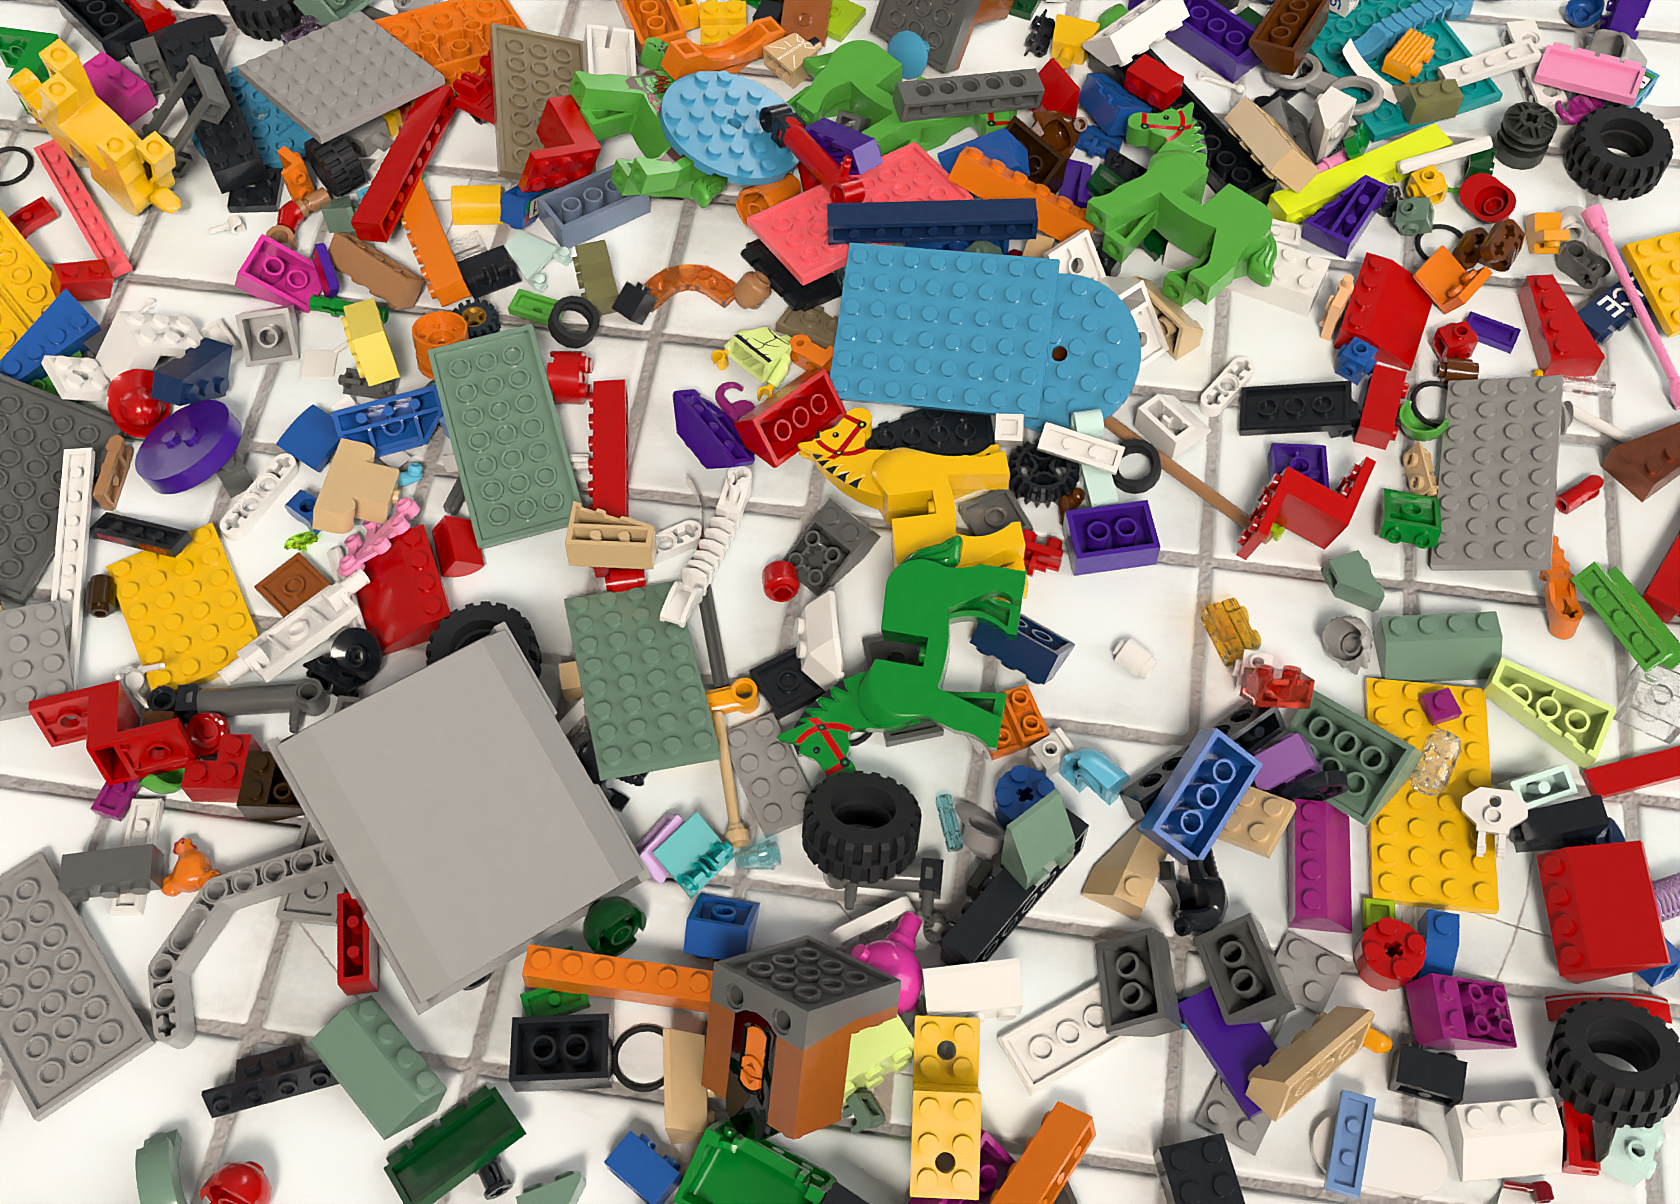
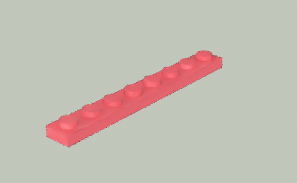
[33,139,133,279]

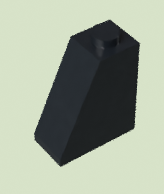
[1508,795,1610,853]

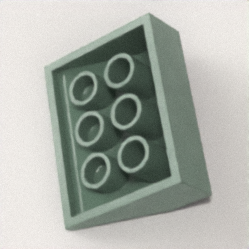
[1277,689,1424,826]

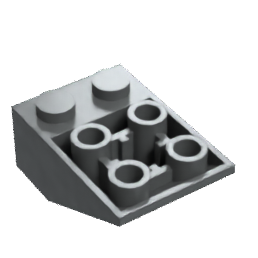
[782,498,881,596]

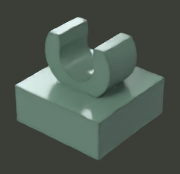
[842,1092,886,1133]

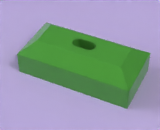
[508,289,565,326]

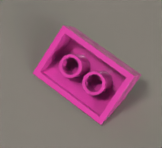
[83,51,157,126]

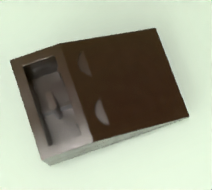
[236,751,305,821]

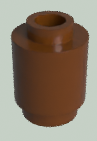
[1436,357,1479,384]

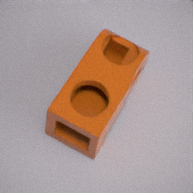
[789,334,834,375]

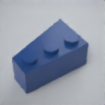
[1079,73,1152,137]

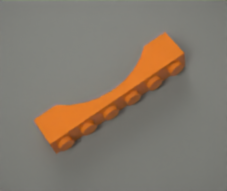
[660,16,786,81]

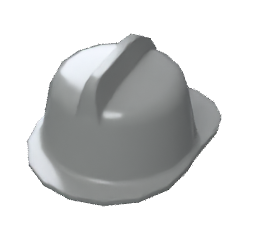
[955,802,1006,861]

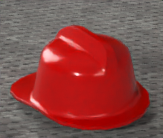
[1459,173,1517,224]

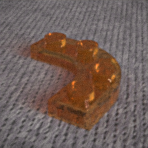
[644,264,736,313]

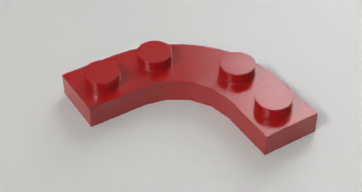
[8,196,58,240]

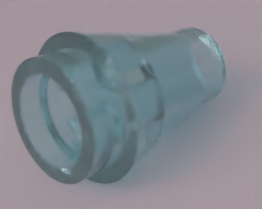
[735,840,781,870]

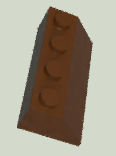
[1248,0,1330,76]

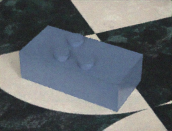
[537,164,651,249]

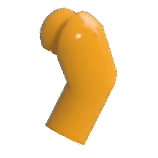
[1362,1026,1393,1054]

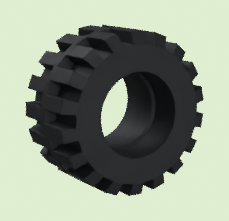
[304,134,366,197]

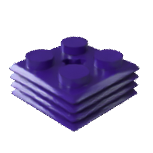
[1268,443,1330,489]

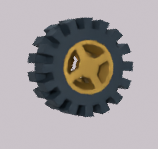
[453,298,501,339]

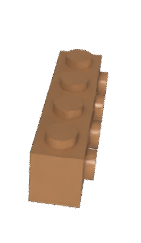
[328,232,424,310]

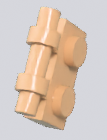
[1319,274,1354,341]

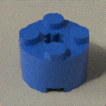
[993,765,1055,830]

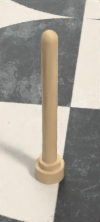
[712,710,750,848]

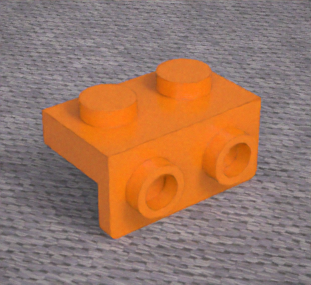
[277,146,315,202]

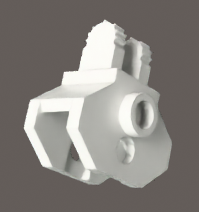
[1461,787,1528,860]

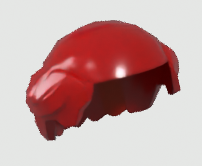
[185,713,230,757]

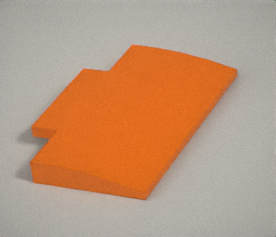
[373,0,528,107]

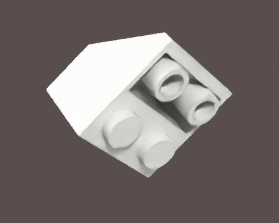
[1134,394,1211,460]

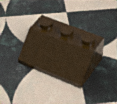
[1006,115,1068,195]

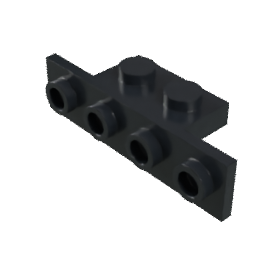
[201,1043,340,1118]

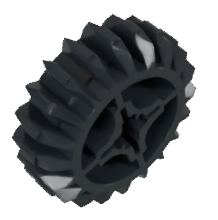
[1008,438,1080,509]

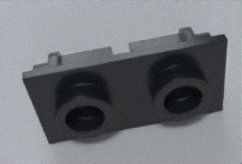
[1024,9,1055,58]
[303,656,367,697]

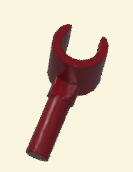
[1502,1180,1554,1204]

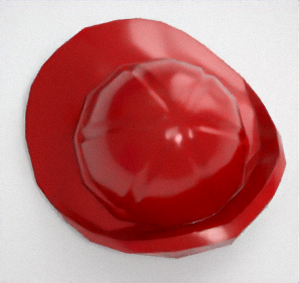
[106,369,170,438]

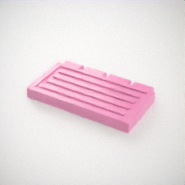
[1533,42,1646,107]

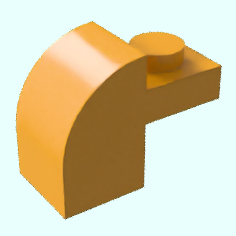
[1526,212,1570,254]

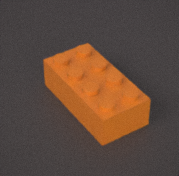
[616,0,687,56]

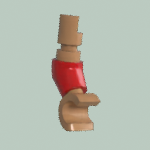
[266,187,331,250]

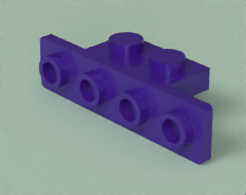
[1059,158,1093,209]

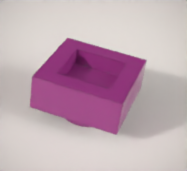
[1419,687,1462,726]

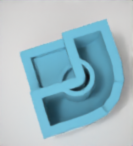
[1059,748,1130,806]

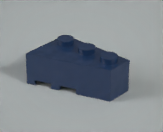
[151,337,233,406]

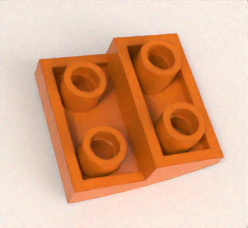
[988,684,1050,760]

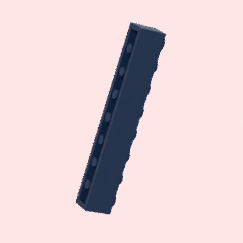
[827,198,1038,245]

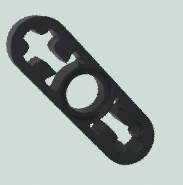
[1272,770,1348,801]

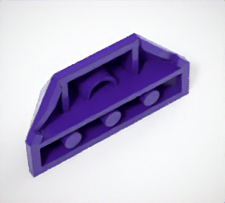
[672,389,755,469]

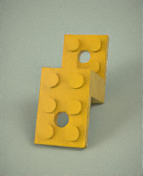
[910,1015,982,1200]

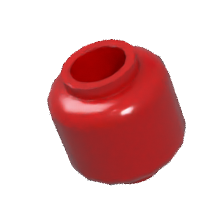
[762,561,800,602]

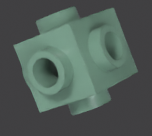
[1393,197,1434,236]

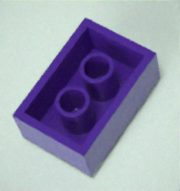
[1062,500,1161,576]

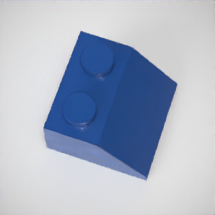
[683,893,760,960]

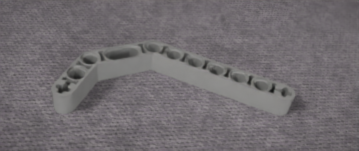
[148,842,340,1049]

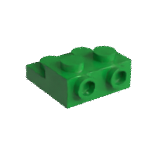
[1379,488,1442,549]

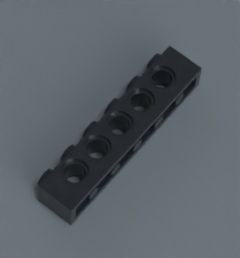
[1119,697,1287,822]

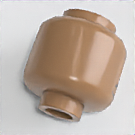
[733,271,771,310]

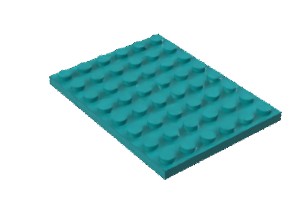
[1307,0,1503,143]

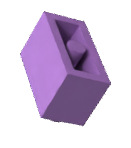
[1252,733,1322,794]

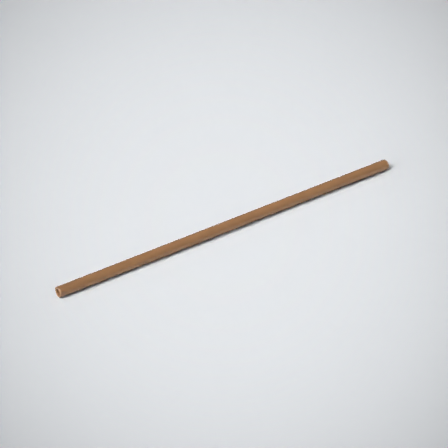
[1103,416,1274,545]

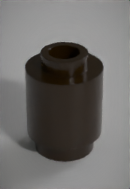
[85,574,117,618]

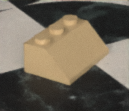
[1131,276,1203,361]
[663,1028,716,1144]

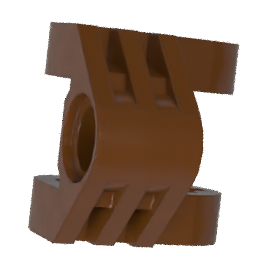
[1452,219,1525,272]

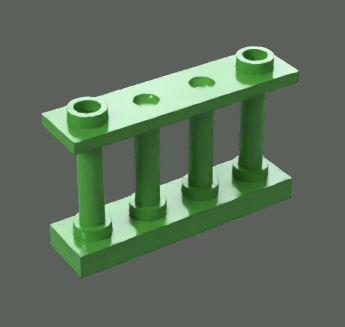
[1571,561,1680,674]

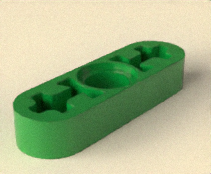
[1344,122,1369,160]

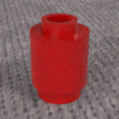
[604,568,646,593]

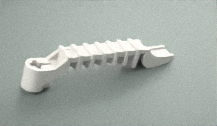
[660,466,752,628]

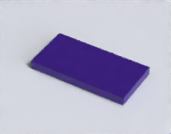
[1178,987,1278,1120]

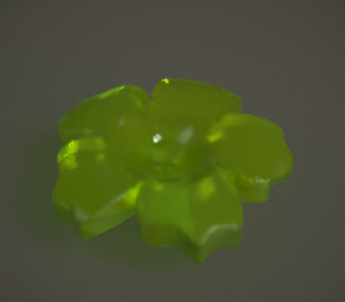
[284,531,318,551]

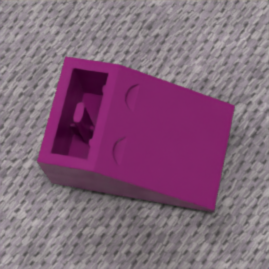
[1405,973,1517,1051]

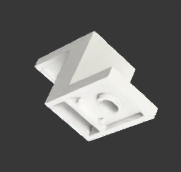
[1043,229,1169,369]
[41,310,203,401]

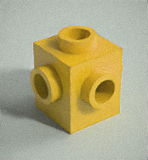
[1406,164,1449,206]

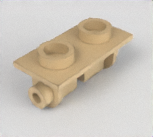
[1402,442,1439,498]

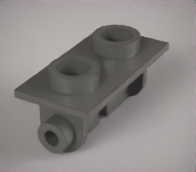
[338,368,397,399]

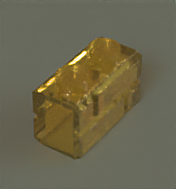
[1201,597,1261,667]

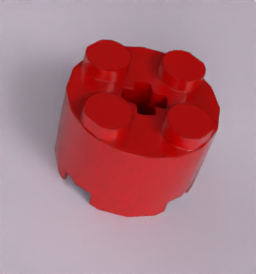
[547,351,593,405]
[1353,917,1427,991]

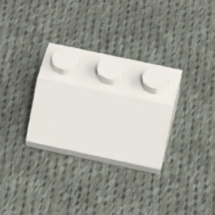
[922,958,1023,1023]
[1445,1097,1563,1182]

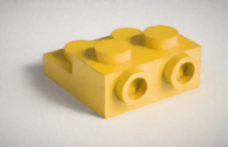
[700,0,747,45]

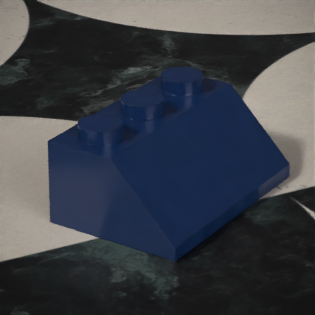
[969,614,1075,685]

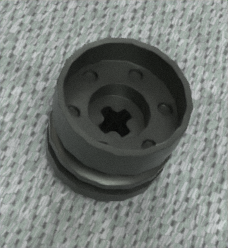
[1492,102,1557,170]

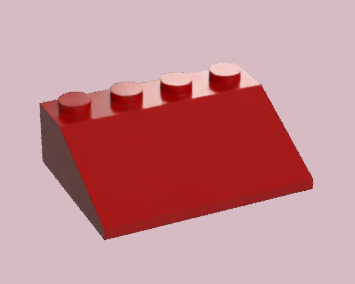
[1333,252,1433,371]
[356,524,452,656]
[1536,840,1671,984]

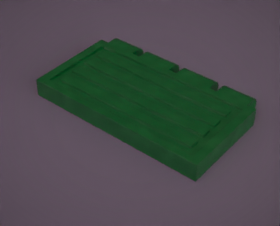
[383,1085,527,1204]

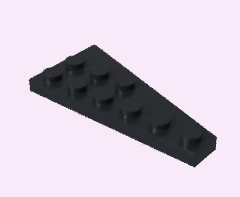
[865,408,995,456]

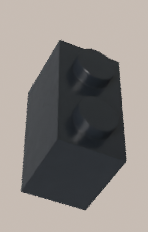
[1388,1043,1468,1108]

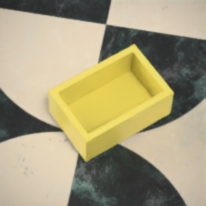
[341,297,400,386]

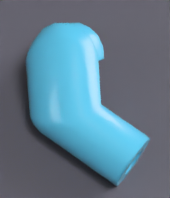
[398,462,424,487]

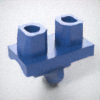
[1076,124,1123,159]

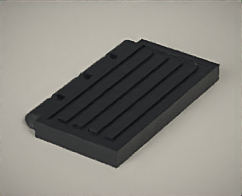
[740,239,843,312]

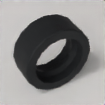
[548,296,600,349]
[1112,439,1162,494]

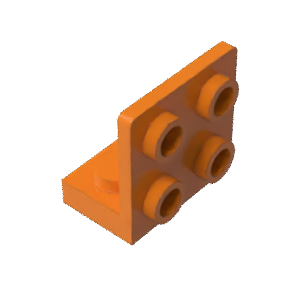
[1413,245,1493,315]

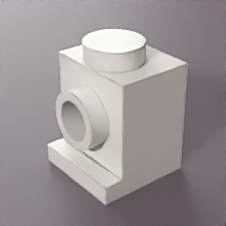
[1027,727,1076,777]

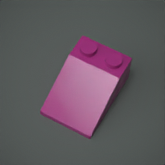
[235,234,322,313]

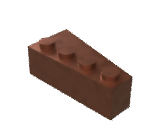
[1601,422,1680,502]

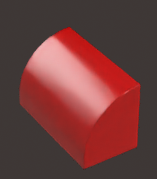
[432,515,485,577]

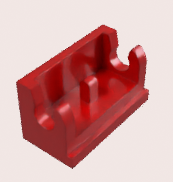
[1556,1099,1601,1176]

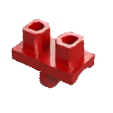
[1023,529,1063,577]

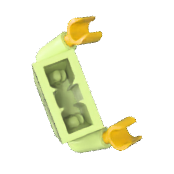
[711,327,792,401]

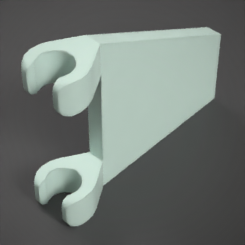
[504,229,572,293]

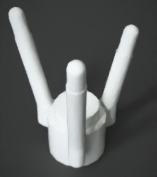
[112,663,166,708]

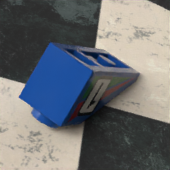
[500,185,558,229]

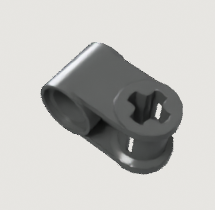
[1556,240,1611,289]

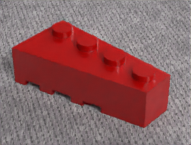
[1517,274,1605,378]

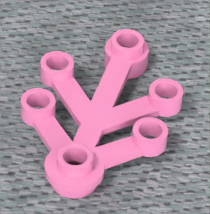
[337,497,420,578]

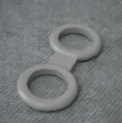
[1264,53,1384,116]

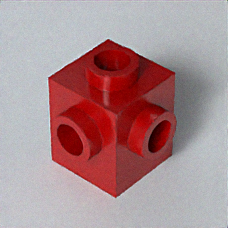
[1431,321,1478,362]

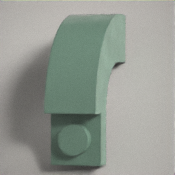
[135,1129,187,1204]

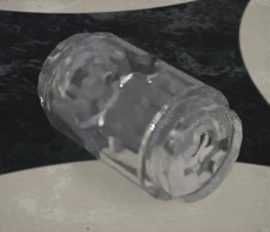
[1410,729,1462,797]

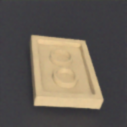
[1217,786,1296,859]

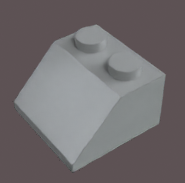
[235,305,300,367]

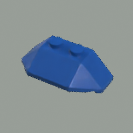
[331,385,443,459]

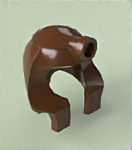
[1031,111,1088,159]

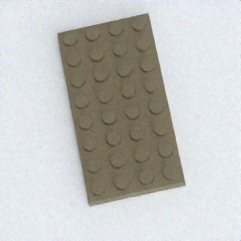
[489,22,596,187]

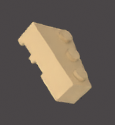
[565,501,657,569]

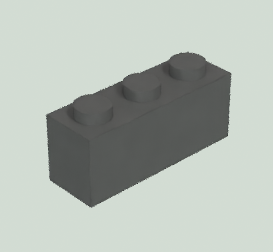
[58,844,165,902]

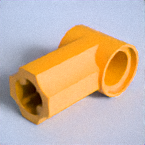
[705,678,760,714]

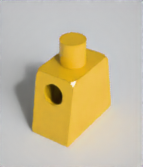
[1051,13,1101,69]

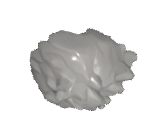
[1322,615,1373,675]

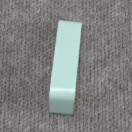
[1069,409,1119,508]

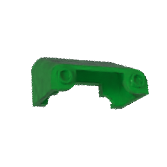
[673,1118,837,1204]

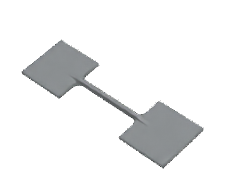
[1195,931,1347,1156]

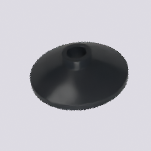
[330,627,382,682]

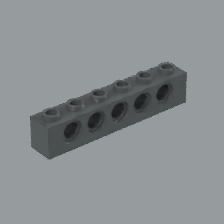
[892,68,1045,122]

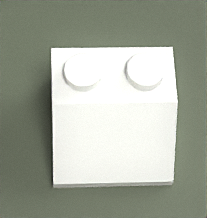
[1309,86,1357,163]

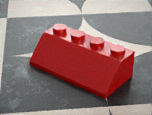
[733,368,847,468]

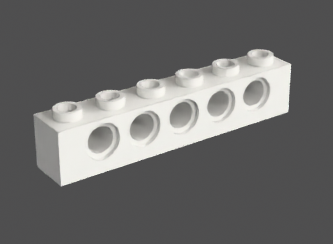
[1500,20,1578,144]

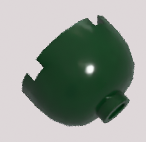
[583,896,647,957]

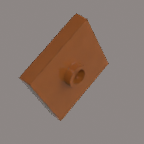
[781,0,832,47]
[254,552,332,618]

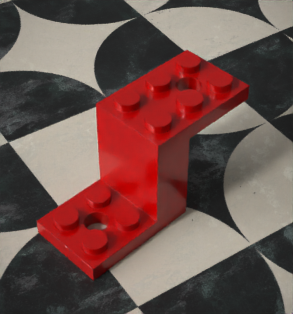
[518,95,601,193]
[1236,456,1376,560]
[28,680,199,786]

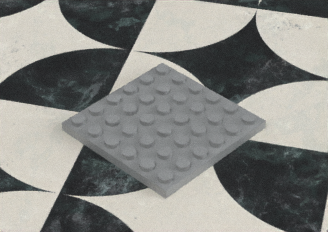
[237,11,445,144]

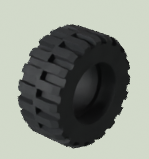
[223,0,311,42]
[1565,105,1674,200]
[425,601,542,679]
[802,771,922,884]
[1545,998,1680,1128]

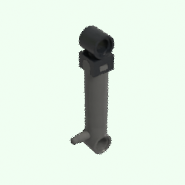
[147,678,330,733]

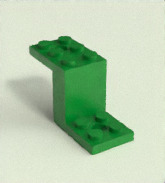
[0,27,59,114]

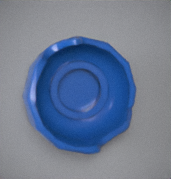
[1565,0,1605,28]

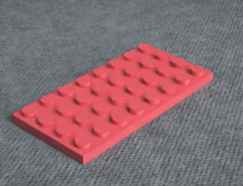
[747,142,974,286]

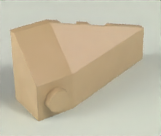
[1081,822,1168,921]

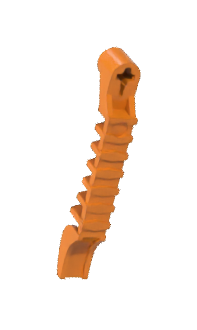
[1538,535,1583,640]

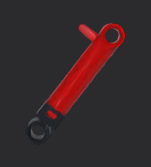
[759,104,865,203]

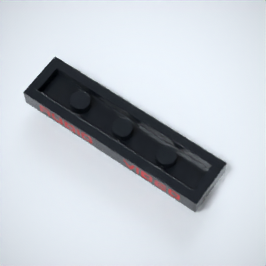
[89,512,192,558]

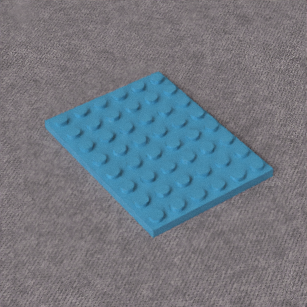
[830,243,1060,420]

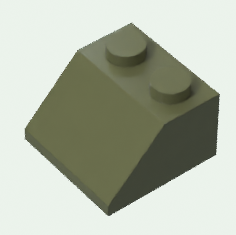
[1393,78,1464,125]

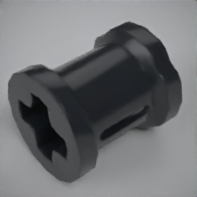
[474,1155,513,1200]

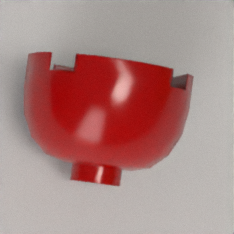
[200,1161,272,1204]

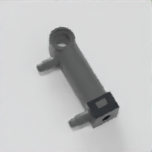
[823,858,944,918]

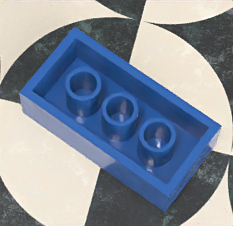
[1137,728,1263,865]

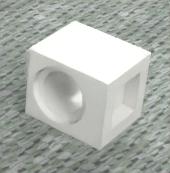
[995,413,1024,448]

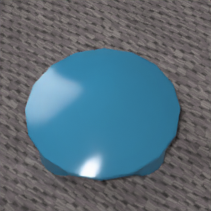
[887,30,930,80]

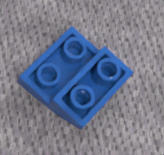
[276,404,341,473]

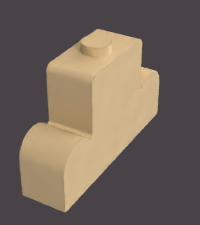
[312,438,401,534]

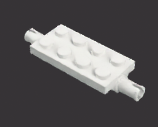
[217,568,370,687]

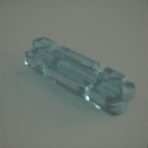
[936,794,963,852]

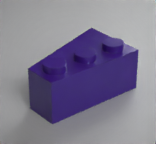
[1598,0,1651,40]
[805,118,883,175]
[1301,174,1388,260]

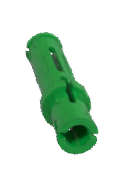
[309,294,389,324]

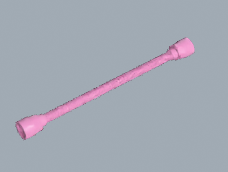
[1581,204,1680,410]

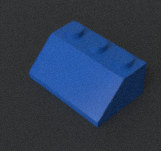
[937,128,1030,198]

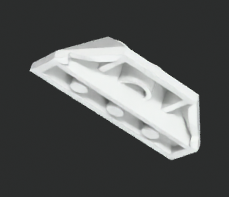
[794,587,845,691]

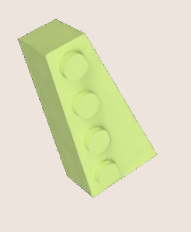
[1483,657,1617,770]

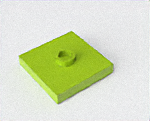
[827,0,866,42]

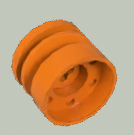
[412,311,469,380]

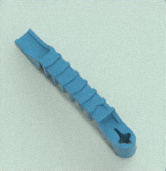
[1341,0,1475,62]

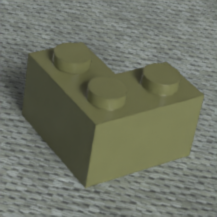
[572,239,619,316]

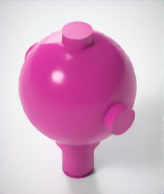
[850,912,923,1015]

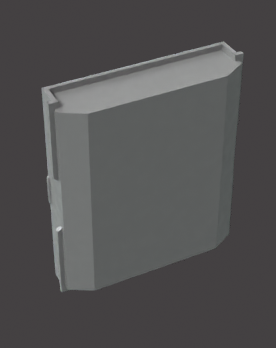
[266,621,652,1016]

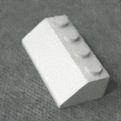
[1082,0,1190,67]

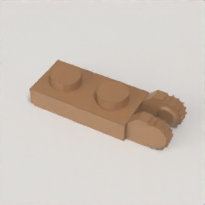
[92,434,133,511]

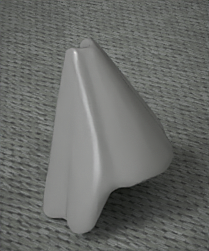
[1585,29,1647,67]

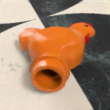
[161,838,222,897]

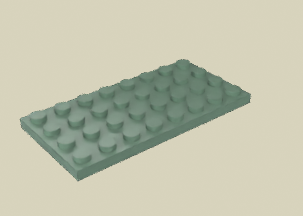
[427,324,583,550]
[564,581,721,781]

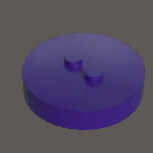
[135,400,242,494]

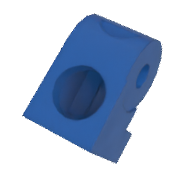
[284,489,321,536]

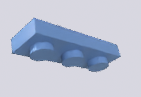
[1323,1089,1376,1199]

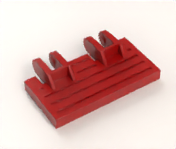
[452,50,495,125]

